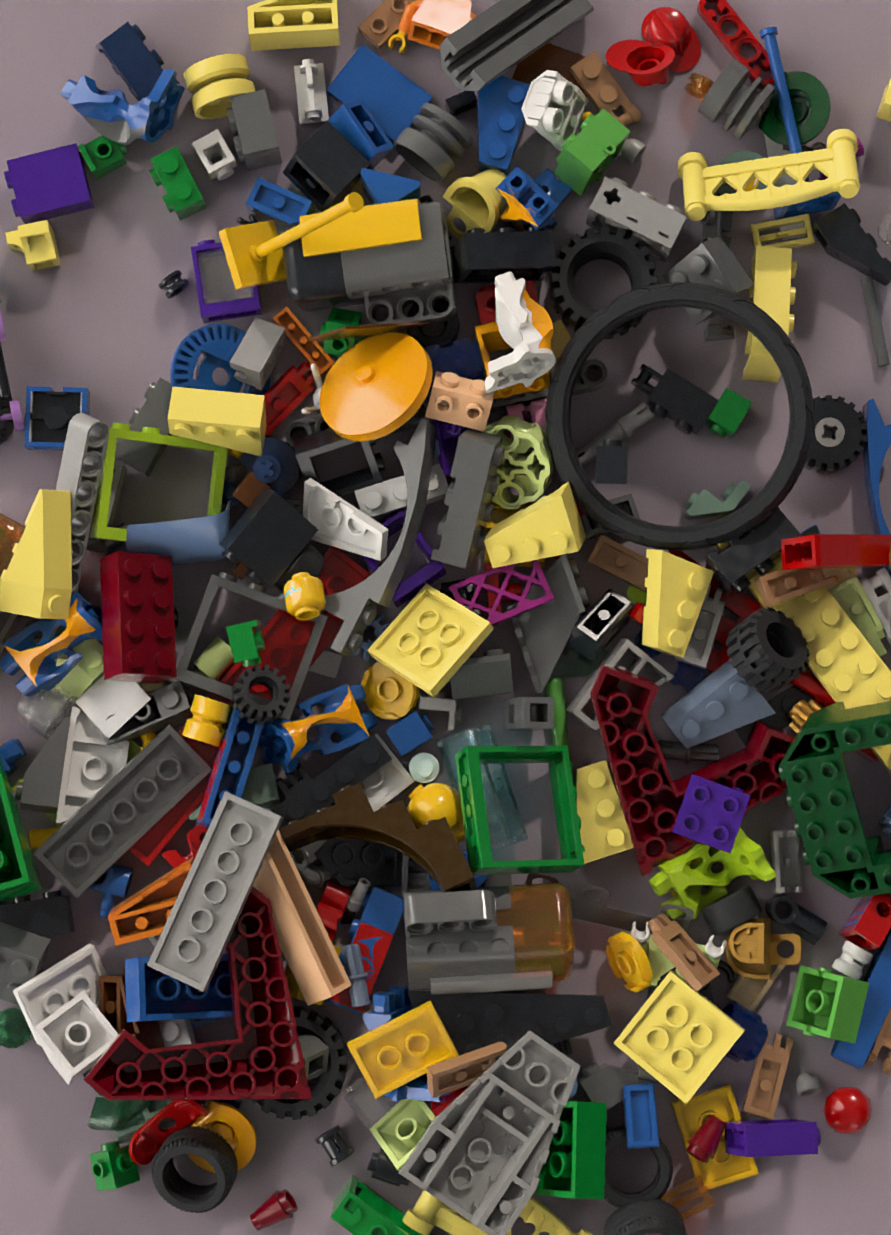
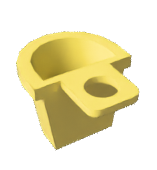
[443,168,508,240]

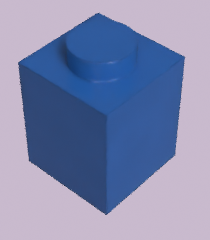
[385,711,434,757]

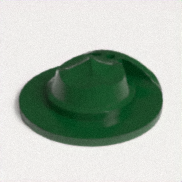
[758,71,831,146]

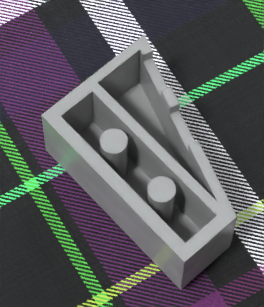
[566,638,675,731]

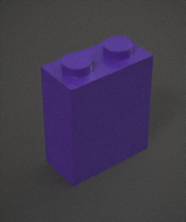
[4,143,95,224]

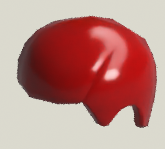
[823,1087,872,1134]

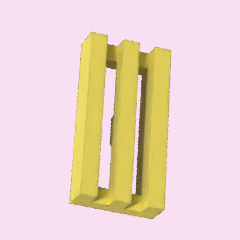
[750,214,815,251]

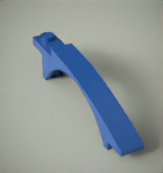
[862,399,891,577]

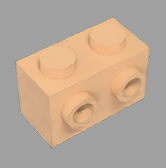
[425,371,495,432]

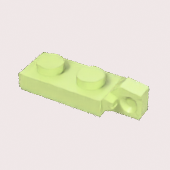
[829,575,887,657]

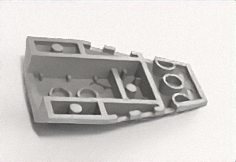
[399,1030,580,1235]

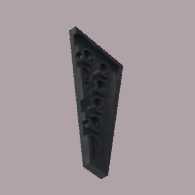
[407,990,612,1061]

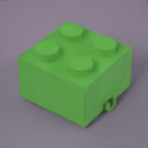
[554,108,630,196]
[786,965,869,1044]

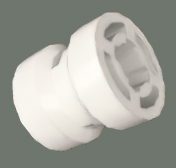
[831,940,873,980]

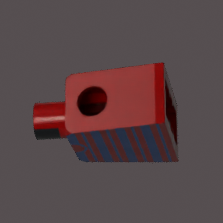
[838,893,891,951]

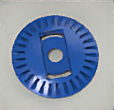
[170,324,270,395]

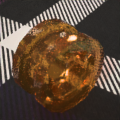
[685,73,714,99]

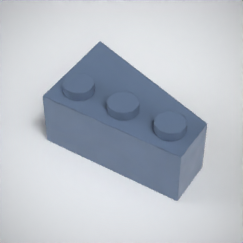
[661,659,776,749]

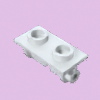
[294,59,329,124]

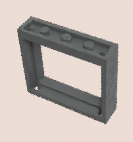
[174,572,327,721]

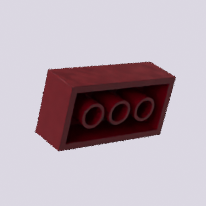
[100,551,177,683]

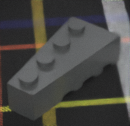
[431,428,505,568]

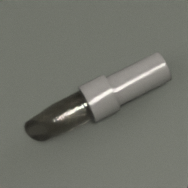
[340,878,370,924]

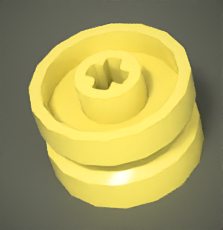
[183,54,255,119]

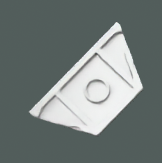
[56,707,129,825]

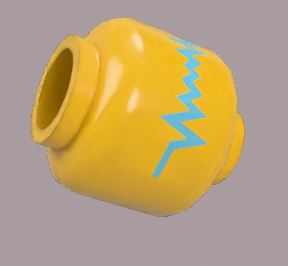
[283,572,326,620]

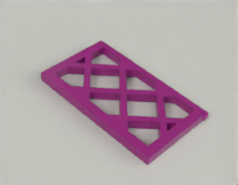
[449,560,555,626]

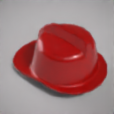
[641,7,701,73]
[605,39,675,87]

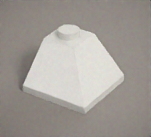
[33,990,119,1085]

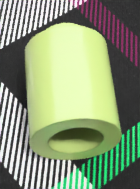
[193,636,234,681]

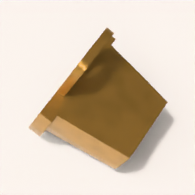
[725,918,802,980]

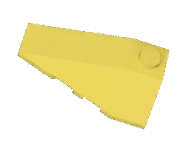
[0,489,72,619]

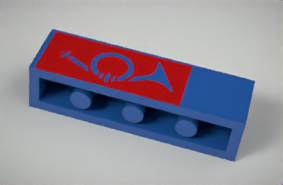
[196,708,264,828]
[328,886,404,1016]

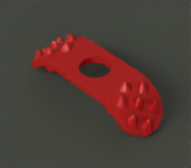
[129,1100,209,1166]

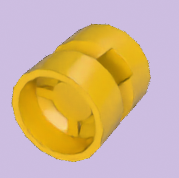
[182,694,233,747]

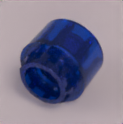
[722,1000,768,1062]

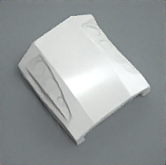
[521,70,589,152]

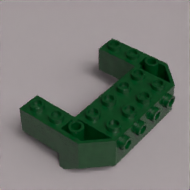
[779,701,891,899]

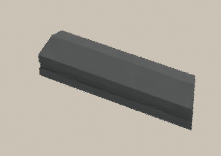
[440,0,594,91]

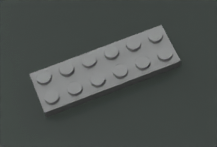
[147,791,284,992]

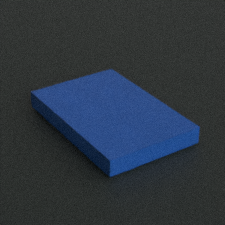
[326,44,433,143]

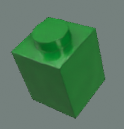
[705,387,752,438]

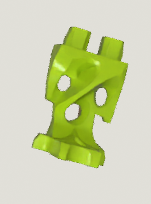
[648,827,777,920]

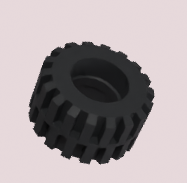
[726,607,810,693]

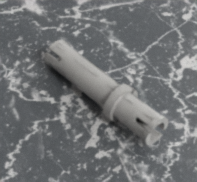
[575,402,654,469]

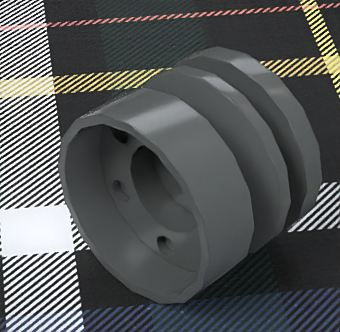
[698,59,776,140]
[394,103,474,183]

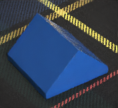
[361,168,421,205]

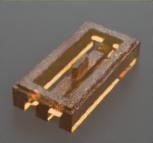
[660,1175,715,1220]

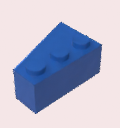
[477,76,530,176]

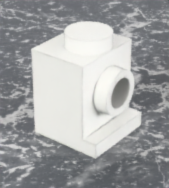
[192,129,237,181]

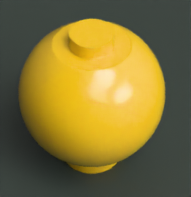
[407,783,465,844]

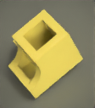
[5,220,61,271]

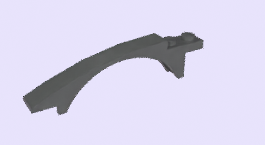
[324,418,436,657]

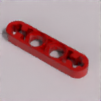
[697,0,775,90]

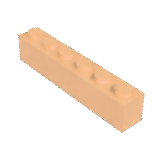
[253,829,351,1006]

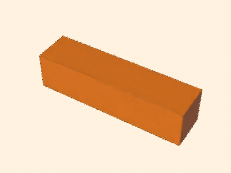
[272,306,335,378]

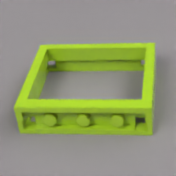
[90,423,228,542]

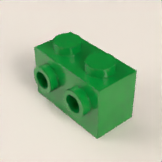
[149,146,207,220]

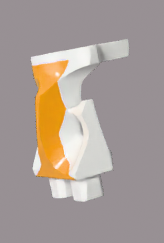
[485,272,556,393]

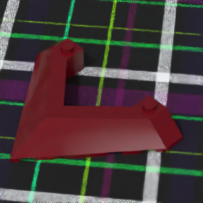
[590,665,795,876]
[83,887,312,1100]

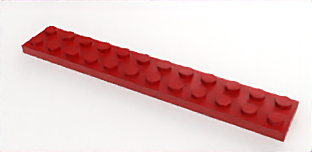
[128,546,370,866]

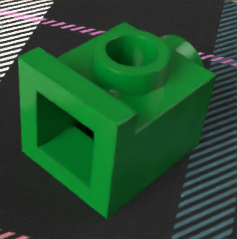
[78,136,128,179]
[226,620,265,667]

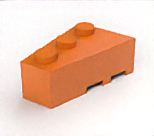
[108,857,194,946]

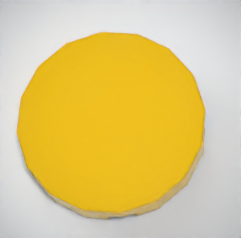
[361,662,420,720]
[606,932,652,992]

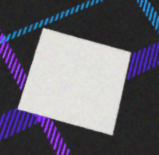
[75,675,151,739]

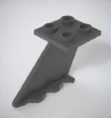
[507,554,591,694]

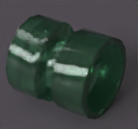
[0,1005,34,1048]

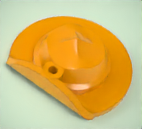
[187,1101,257,1173]

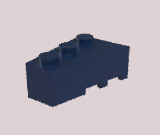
[96,22,182,102]

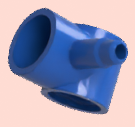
[88,863,134,919]

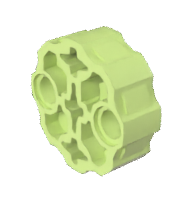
[481,415,555,509]

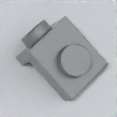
[419,692,462,731]

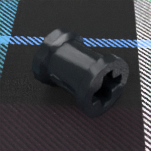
[315,1125,355,1167]

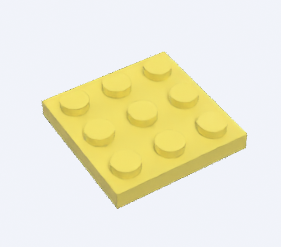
[367,583,494,697]
[613,970,745,1104]

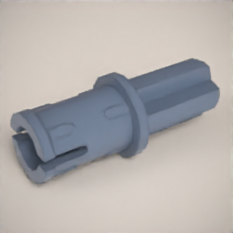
[342,944,371,1007]

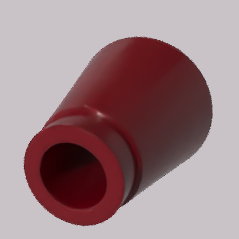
[686,1115,726,1164]
[250,1189,298,1231]

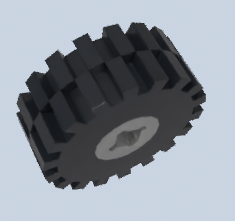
[804,395,867,474]

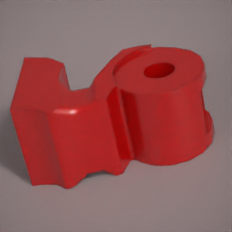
[161,825,208,868]
[316,880,352,942]

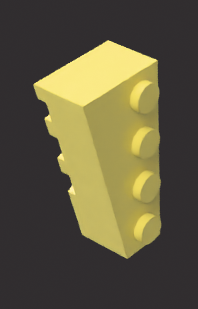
[742,245,797,383]

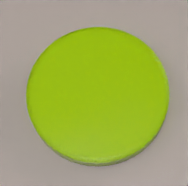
[627,585,647,605]

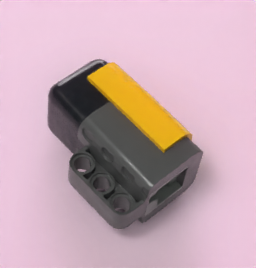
[282,199,457,325]

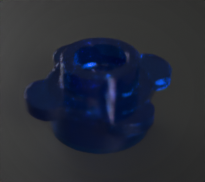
[670,661,705,693]

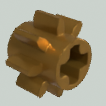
[789,699,823,733]

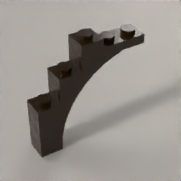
[279,783,477,892]

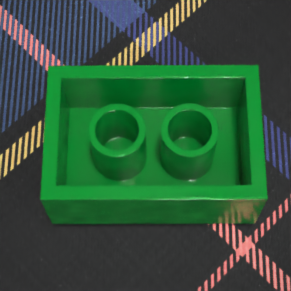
[536,1101,607,1199]

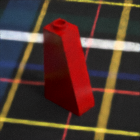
[781,534,891,570]

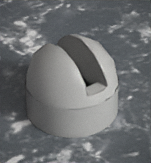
[796,1072,822,1097]

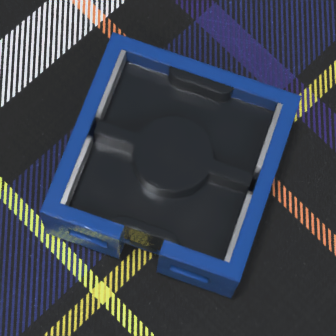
[24,386,90,451]

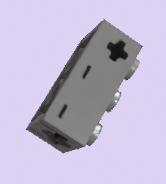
[586,177,687,262]

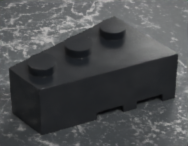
[705,507,801,596]

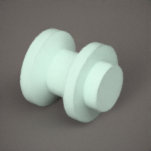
[409,753,439,784]

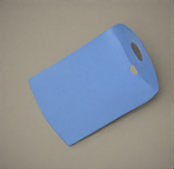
[126,501,231,565]

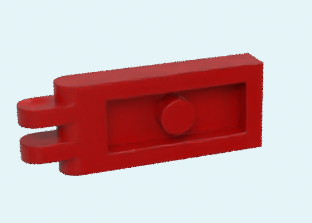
[264,361,315,436]

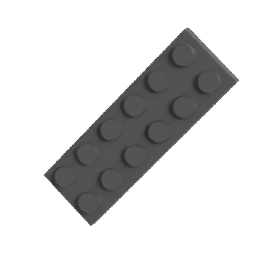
[33,725,212,898]

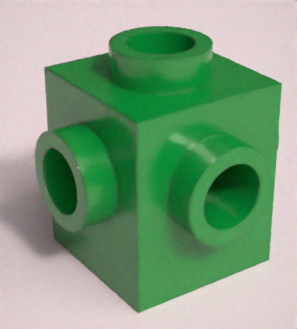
[320,307,364,358]
[89,1141,140,1191]

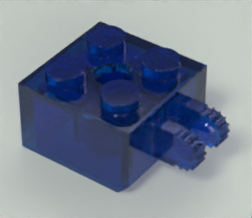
[424,338,485,393]

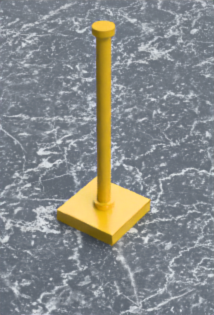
[219,192,364,290]

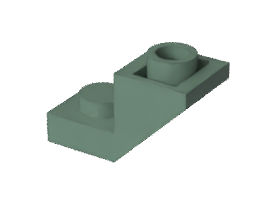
[684,480,751,520]

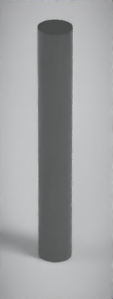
[860,277,890,367]

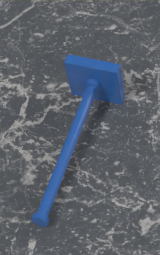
[759,27,841,220]

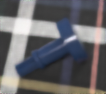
[239,438,300,496]

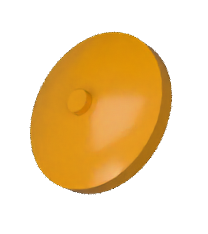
[319,332,433,441]

